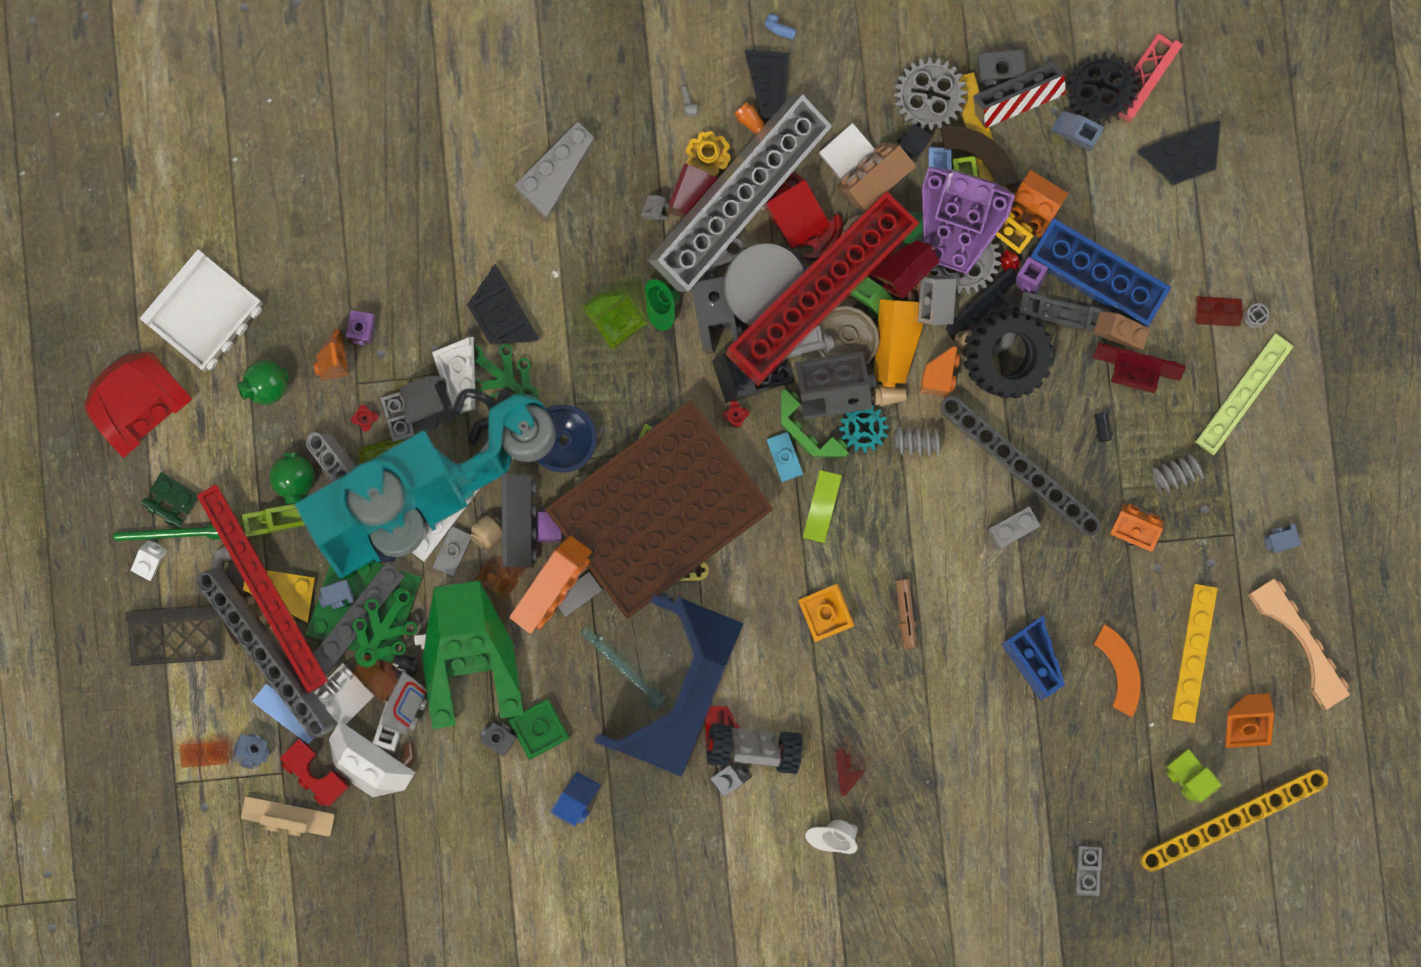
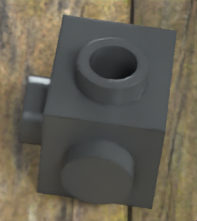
[480,721,517,757]

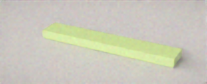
[1195,333,1294,456]

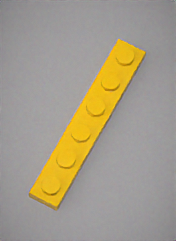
[1171,584,1218,723]

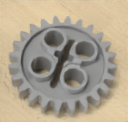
[894,57,968,132]
[930,237,1001,295]

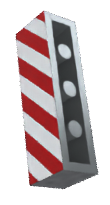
[973,61,1066,129]

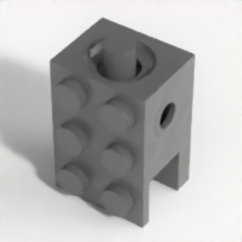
[692,273,742,355]
[795,351,876,420]

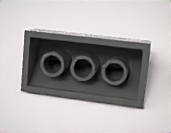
[502,474,537,569]

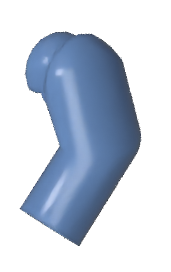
[765,14,796,40]

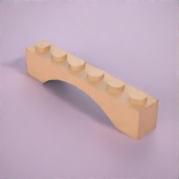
[1248,579,1350,710]

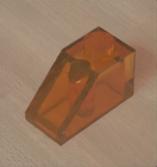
[352,656,397,703]

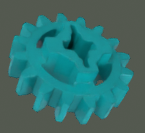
[839,405,889,453]

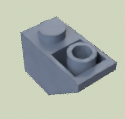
[1051,111,1104,152]

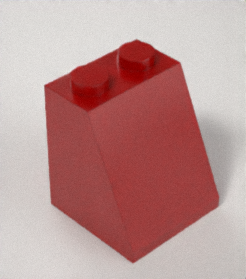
[763,171,830,249]

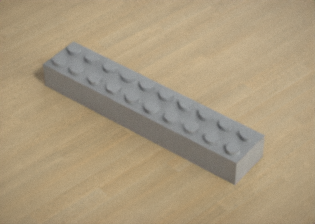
[647,94,832,292]

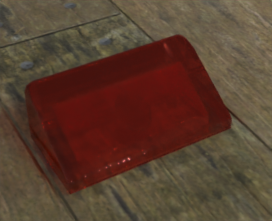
[1195,296,1243,327]

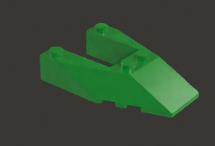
[422,580,524,729]

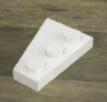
[432,337,475,416]

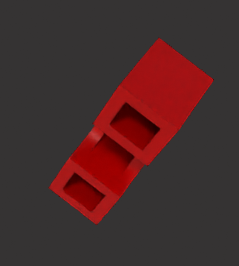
[280,739,350,807]

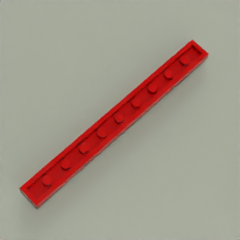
[196,484,329,693]

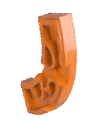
[1093,624,1141,718]

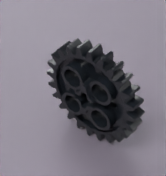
[1066,52,1140,125]

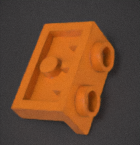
[1110,504,1164,552]

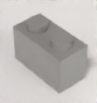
[918,276,957,325]
[987,507,1040,550]

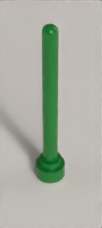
[113,522,221,541]

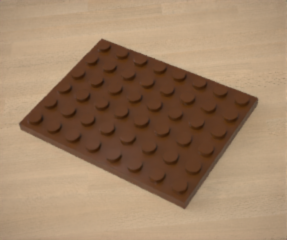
[545,399,774,619]

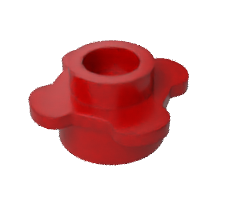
[1000,250,1020,271]
[722,401,749,428]
[351,405,378,432]

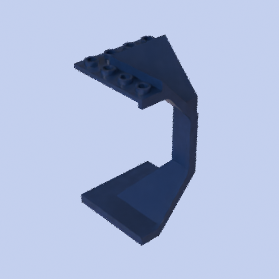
[594,592,744,777]

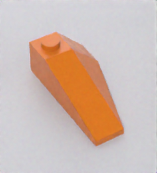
[313,329,349,380]

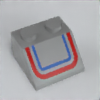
[382,672,428,736]

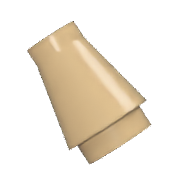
[872,385,906,407]

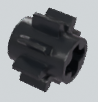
[391,652,419,678]

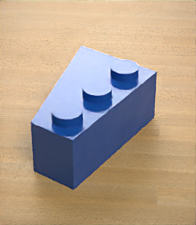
[1001,616,1065,701]
[551,771,601,827]

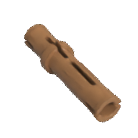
[895,580,918,649]

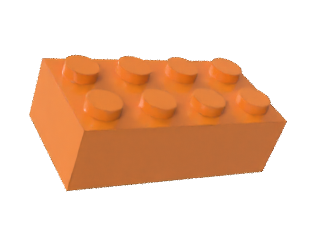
[509,535,592,634]

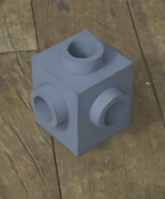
[231,734,269,769]

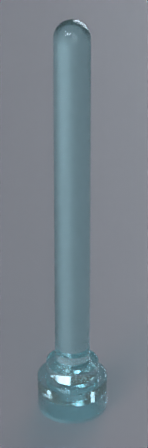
[580,627,667,710]

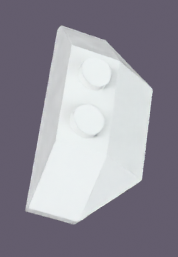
[329,721,415,797]

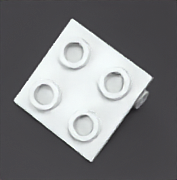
[314,663,375,725]

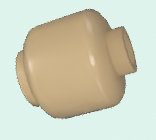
[470,515,502,549]

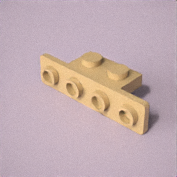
[241,797,335,836]

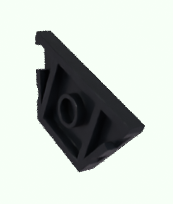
[1137,120,1220,186]
[467,264,539,345]

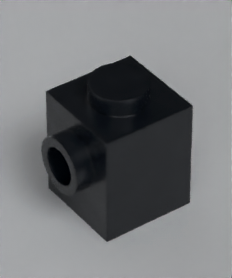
[897,124,932,162]

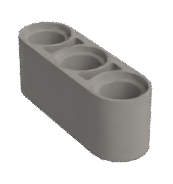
[306,432,356,482]

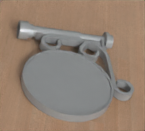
[724,244,834,359]

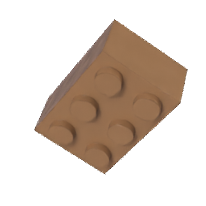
[837,142,916,211]

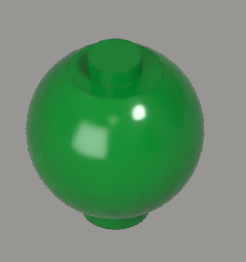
[237,360,290,405]
[269,452,315,504]

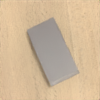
[381,392,415,442]
[1076,846,1102,896]

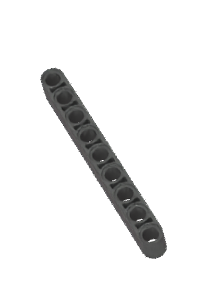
[940,396,1101,537]
[197,567,335,738]

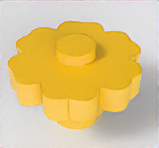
[686,131,731,177]

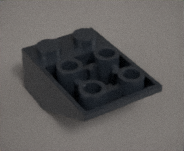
[712,353,795,403]

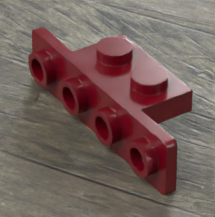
[1093,343,1186,394]

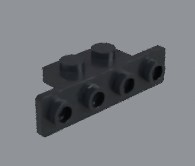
[945,268,1017,340]

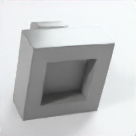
[641,195,669,220]

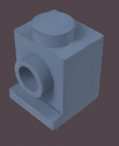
[1263,524,1301,554]
[318,580,355,609]

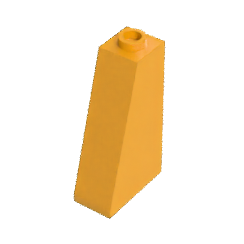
[874,299,924,387]

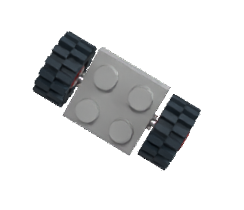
[706,723,803,774]

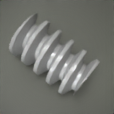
[893,426,940,457]
[1152,454,1204,496]

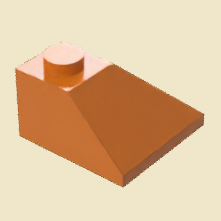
[1225,693,1274,748]

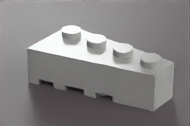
[514,122,595,221]

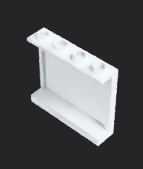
[139,250,263,373]

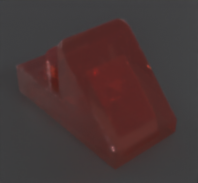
[835,749,866,796]

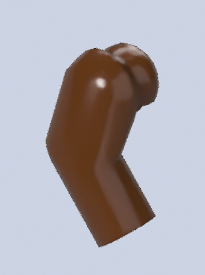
[398,742,415,769]

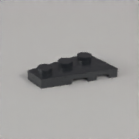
[744,50,789,120]

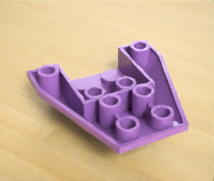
[922,166,1015,274]

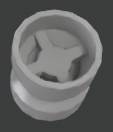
[1243,303,1269,329]

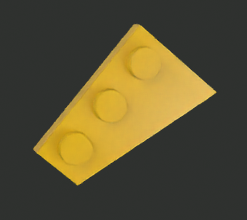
[243,570,315,623]

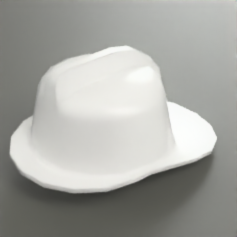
[806,819,858,854]

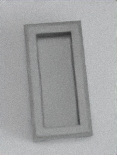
[558,572,603,617]

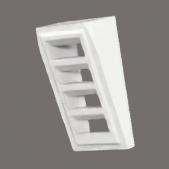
[373,702,401,754]

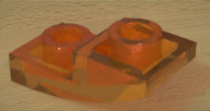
[179,741,228,768]

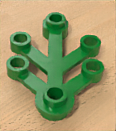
[474,344,539,399]
[352,587,418,667]

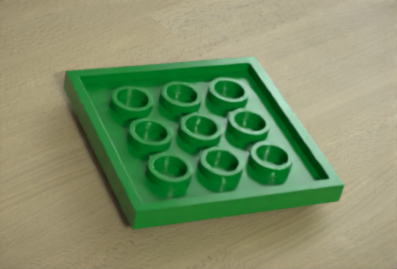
[306,561,422,664]

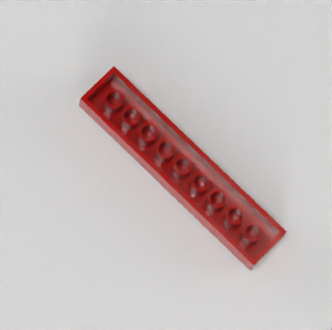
[726,191,919,386]

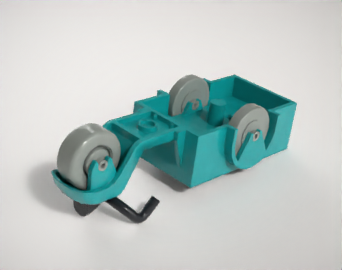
[294,387,556,579]

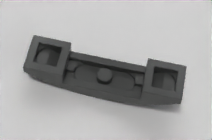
[1019,292,1112,332]

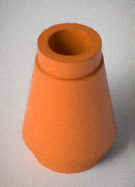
[734,102,766,135]

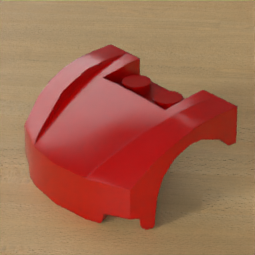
[84,352,193,458]

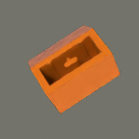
[1010,170,1069,238]
[920,347,960,397]

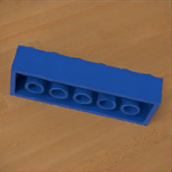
[1030,218,1172,327]

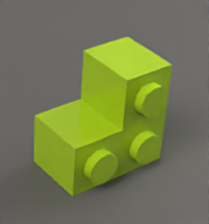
[1165,749,1222,803]

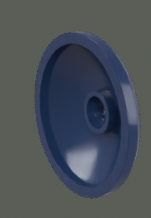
[536,404,597,473]

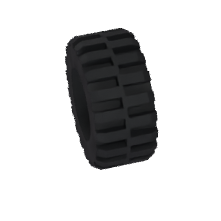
[963,310,1055,399]

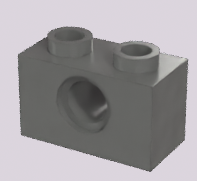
[977,50,1026,87]

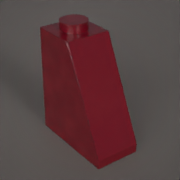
[869,240,940,299]

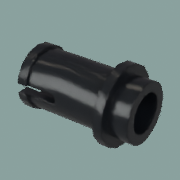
[1093,412,1114,442]

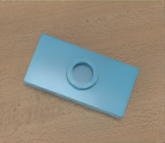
[766,432,803,483]

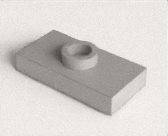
[433,526,471,577]

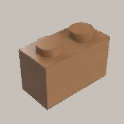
[1093,312,1150,350]

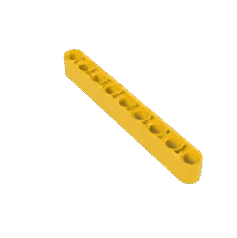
[1139,770,1328,871]

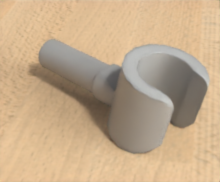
[681,86,697,117]

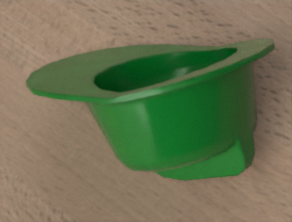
[645,279,680,331]

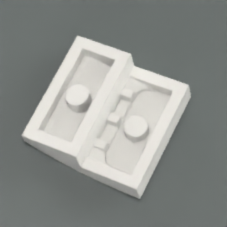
[819,123,875,180]

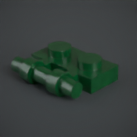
[141,472,199,528]

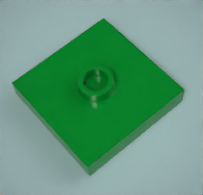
[508,698,570,760]

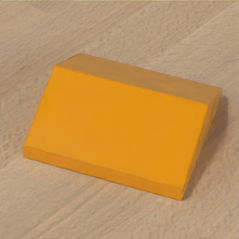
[798,584,855,642]

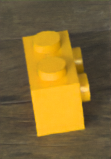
[996,212,1035,254]

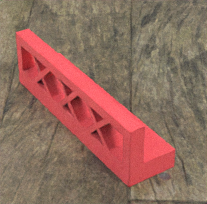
[1110,33,1183,122]

